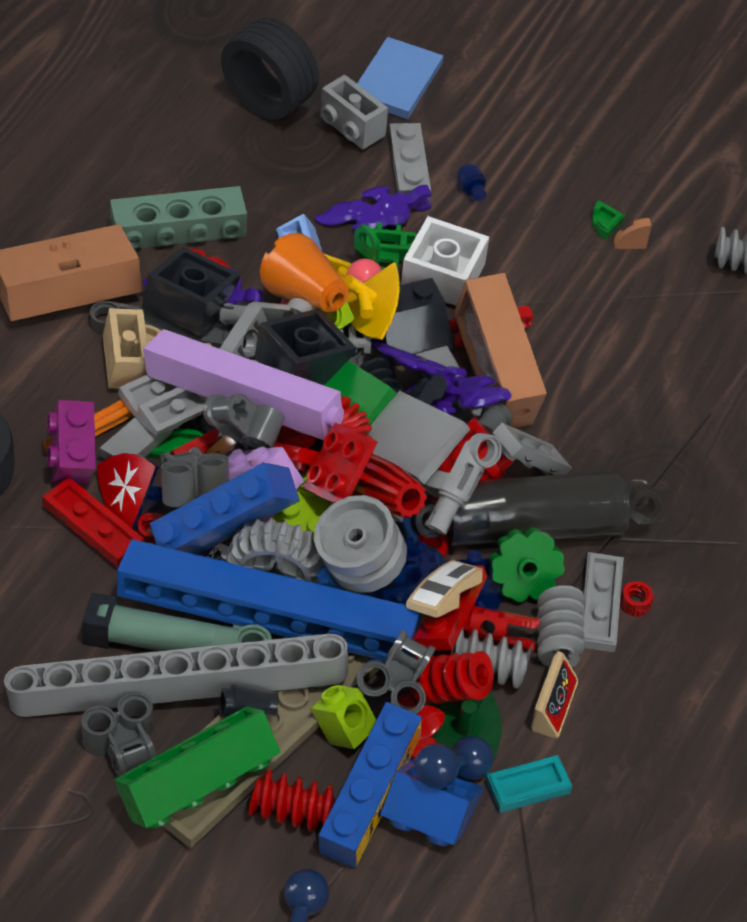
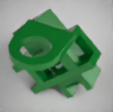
[353,222,416,270]

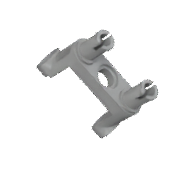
[220,298,315,362]
[392,433,502,535]

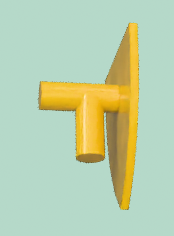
[343,262,400,340]

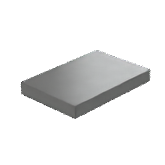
[365,391,470,485]

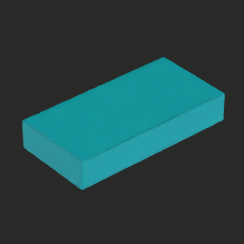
[485,755,572,813]

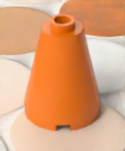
[260,233,349,312]

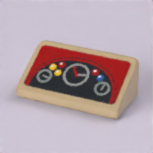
[531,651,578,738]

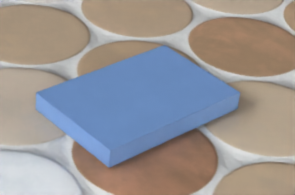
[357,37,444,120]

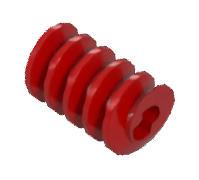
[408,651,494,704]
[249,768,335,832]

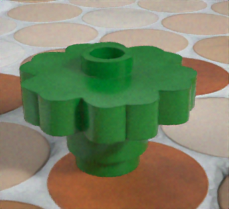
[489,527,564,602]

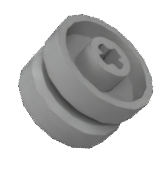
[314,495,407,593]

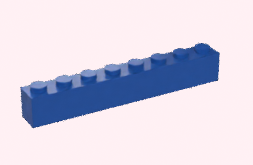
[117,539,420,661]

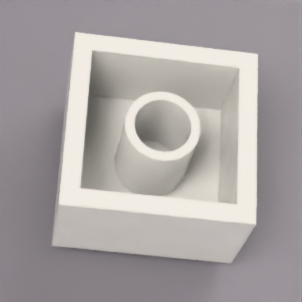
[401,216,489,306]

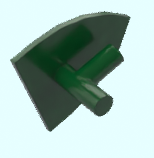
[432,692,502,763]

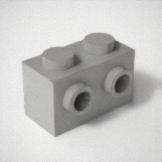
[320,75,388,149]

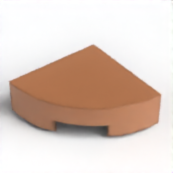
[613,218,651,249]

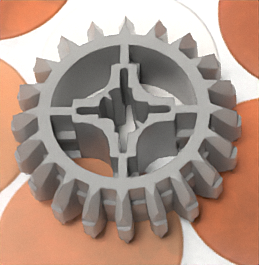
[227,518,327,584]

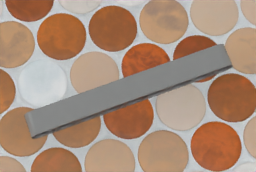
[4,634,349,717]

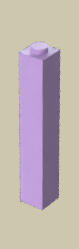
[143,329,344,440]

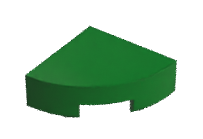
[592,200,625,240]

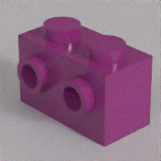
[46,400,96,484]

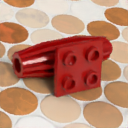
[302,423,427,518]

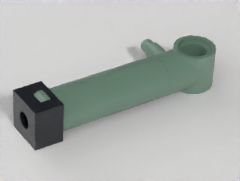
[82,592,272,651]

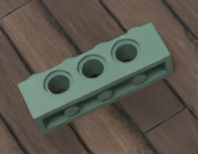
[110,186,247,249]

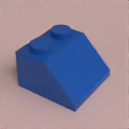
[380,759,484,846]

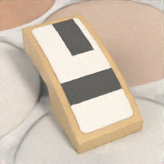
[406,560,482,618]

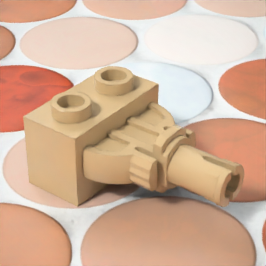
[103,308,211,389]

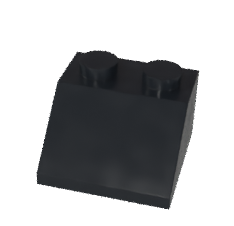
[142,247,241,336]
[377,278,454,367]
[255,308,357,386]

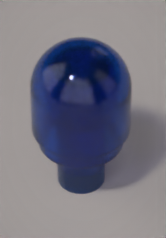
[457,164,486,201]

